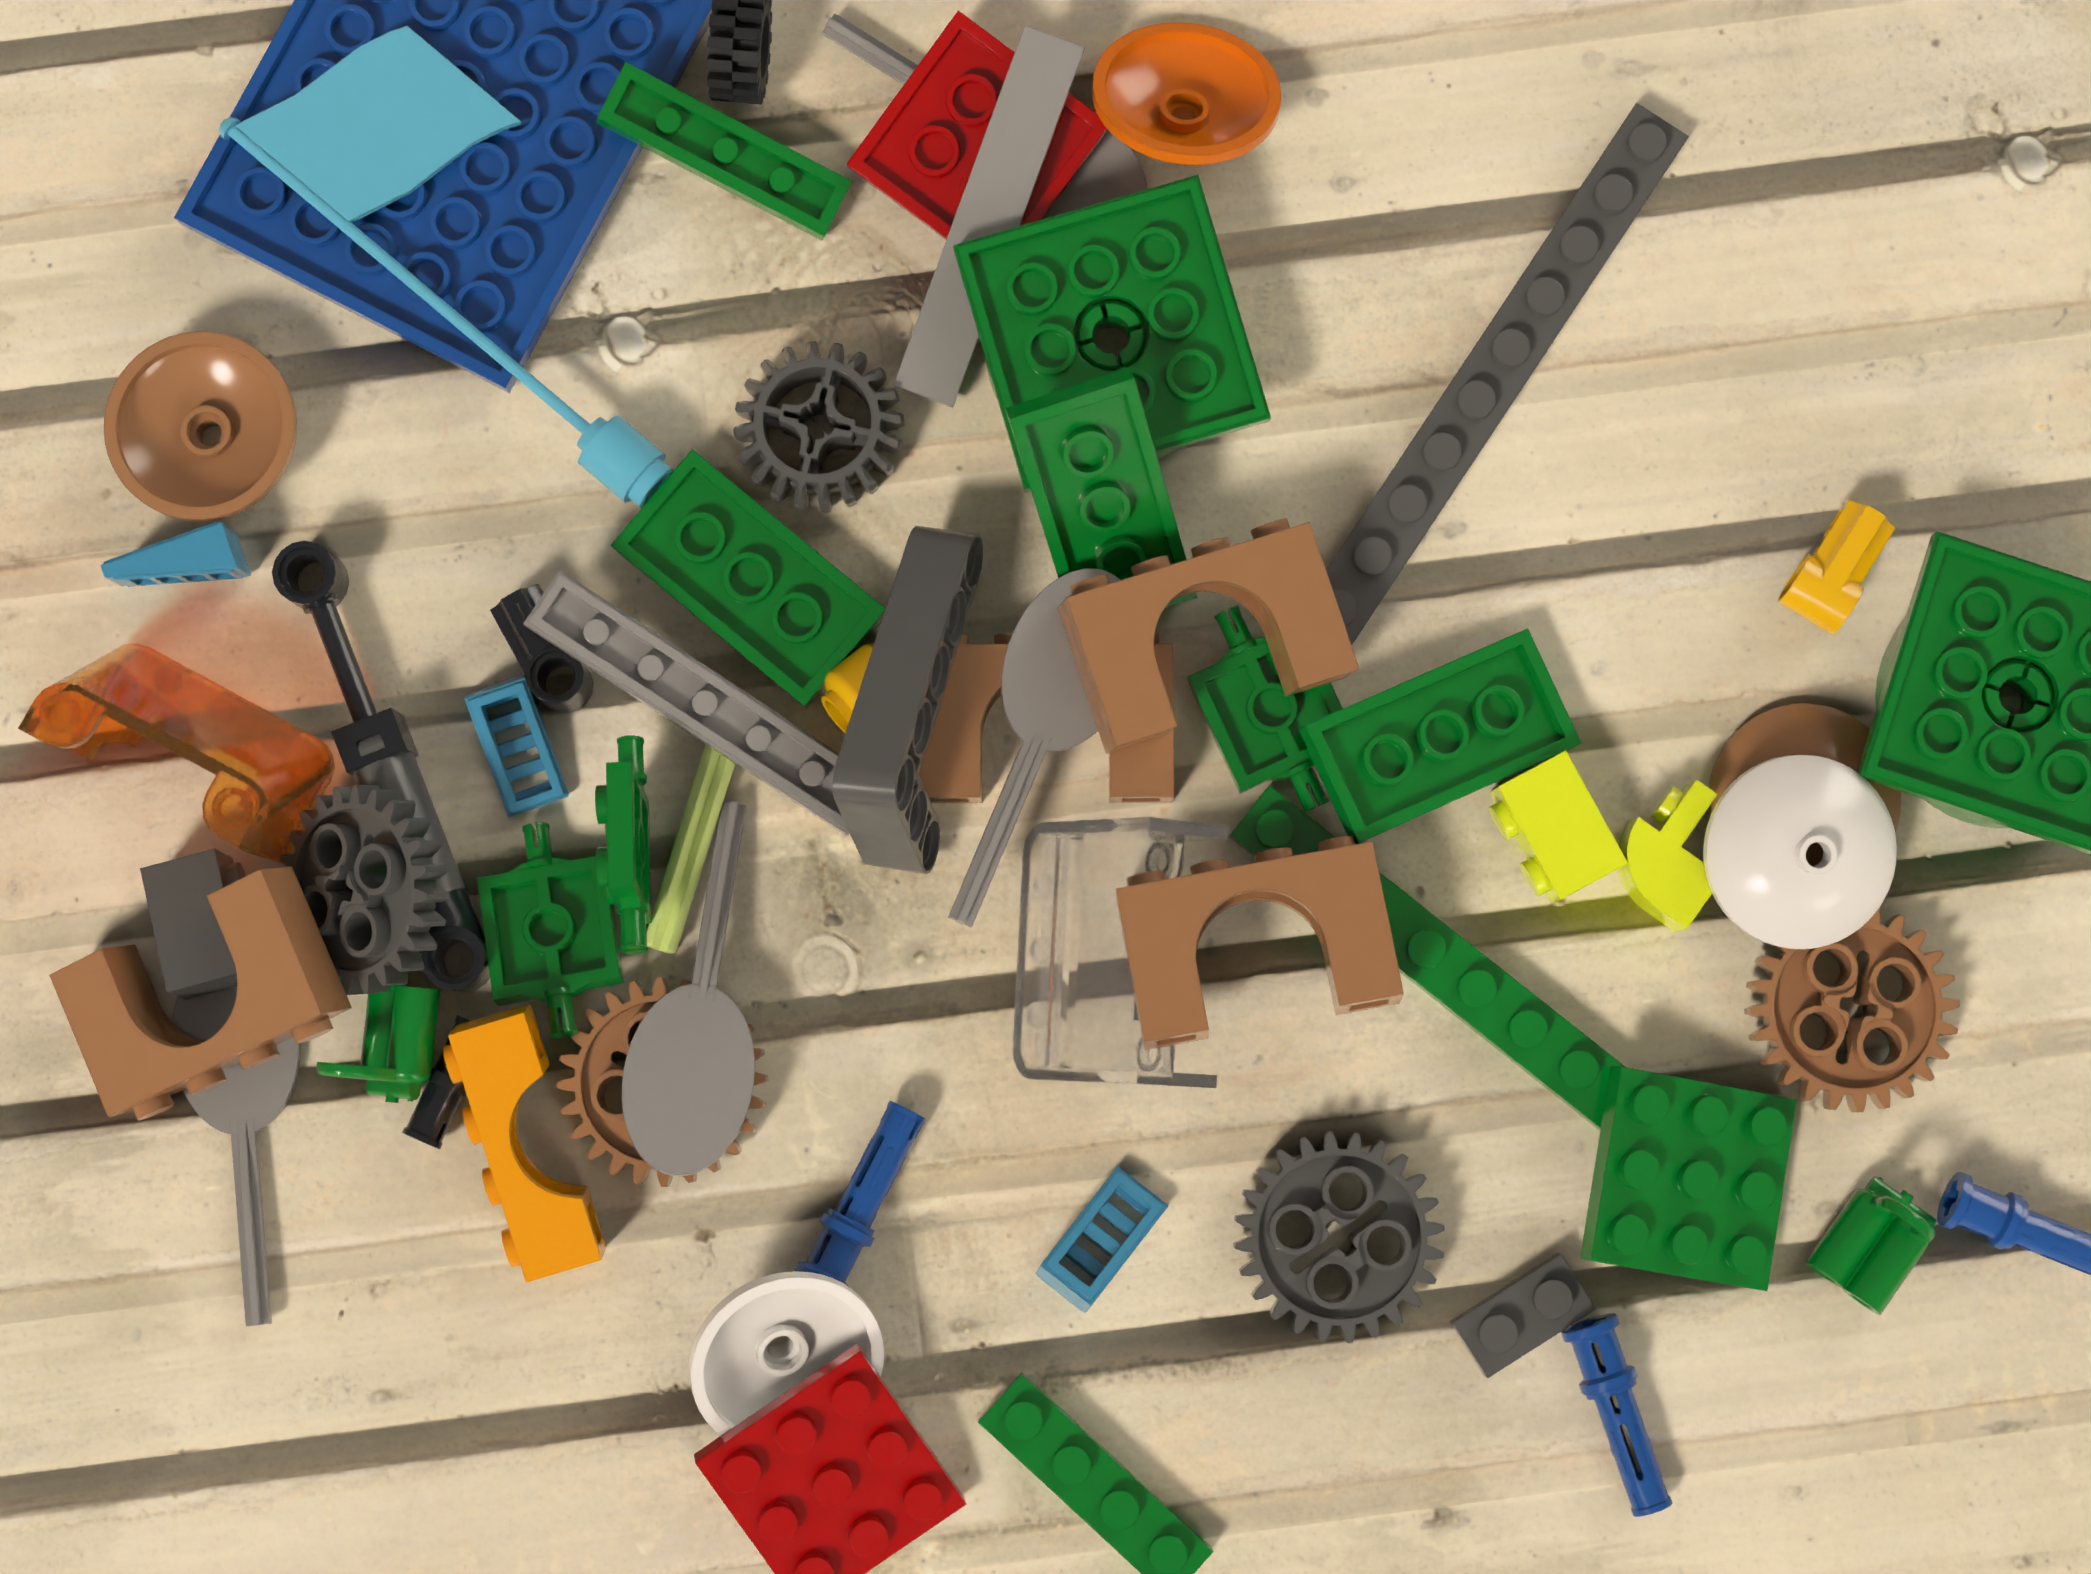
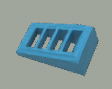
[100,521,251,587]
[464,673,569,818]
[1036,1166,1168,1313]

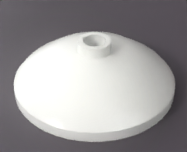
[1703,755,1897,949]
[689,1271,884,1435]

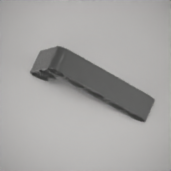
[833,526,983,874]

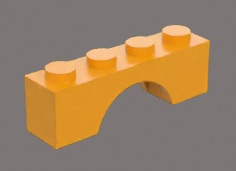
[443,1003,607,1283]

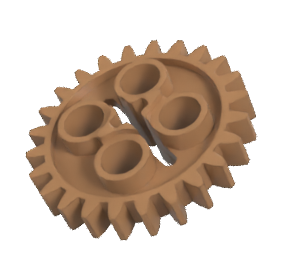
[1744,908,1960,1112]
[557,977,769,1187]

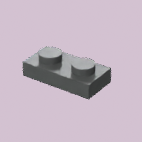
[1450,1253,1596,1378]

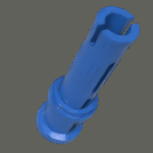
[794,1100,926,1287]
[1937,1172,2091,1275]
[1561,1313,1672,1517]

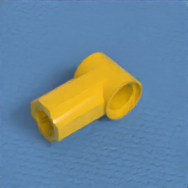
[1778,499,1896,635]

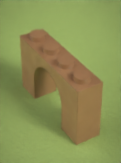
[1057,518,1359,754]
[919,633,1174,803]
[1115,836,1404,1051]
[49,866,352,1121]

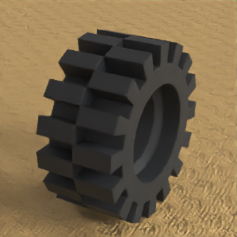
[707,0,772,105]

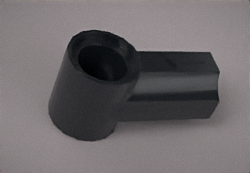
[490,584,594,713]

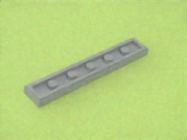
[893,25,1085,408]
[523,570,849,836]

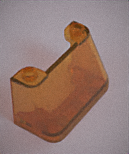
[18,643,335,864]

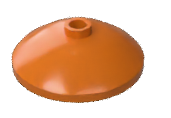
[1092,22,1281,166]

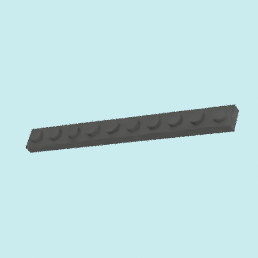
[1326,102,1689,645]

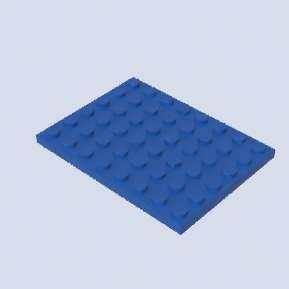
[174,0,712,393]

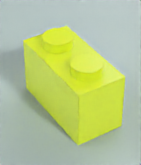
[1489,750,1629,904]

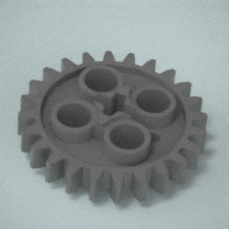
[279,785,449,995]
[1233,1131,1445,1343]

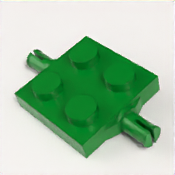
[1187,605,1343,813]
[595,735,651,954]
[477,822,625,1038]

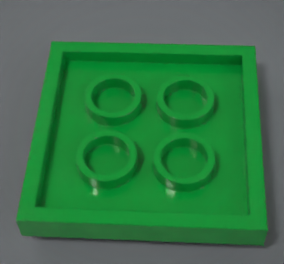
[1580,1066,1797,1291]

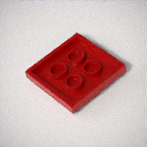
[846,10,1108,240]
[694,1344,966,1574]

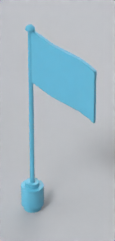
[219,26,674,508]

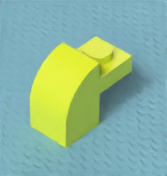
[1618,779,1718,933]

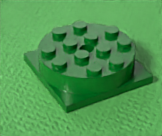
[953,175,1271,493]
[1857,531,2091,855]

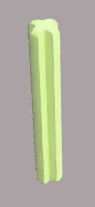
[647,744,735,954]

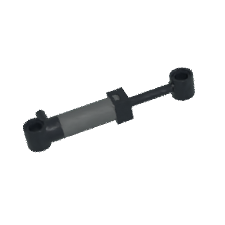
[272,541,490,992]

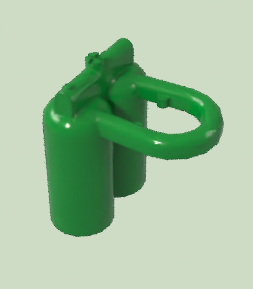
[316,986,440,1103]
[1805,1176,1937,1315]

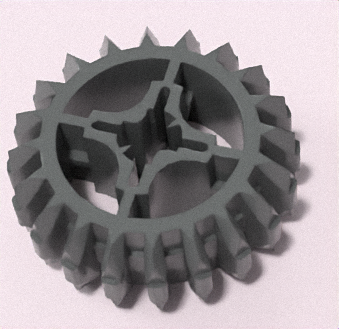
[733,341,905,513]

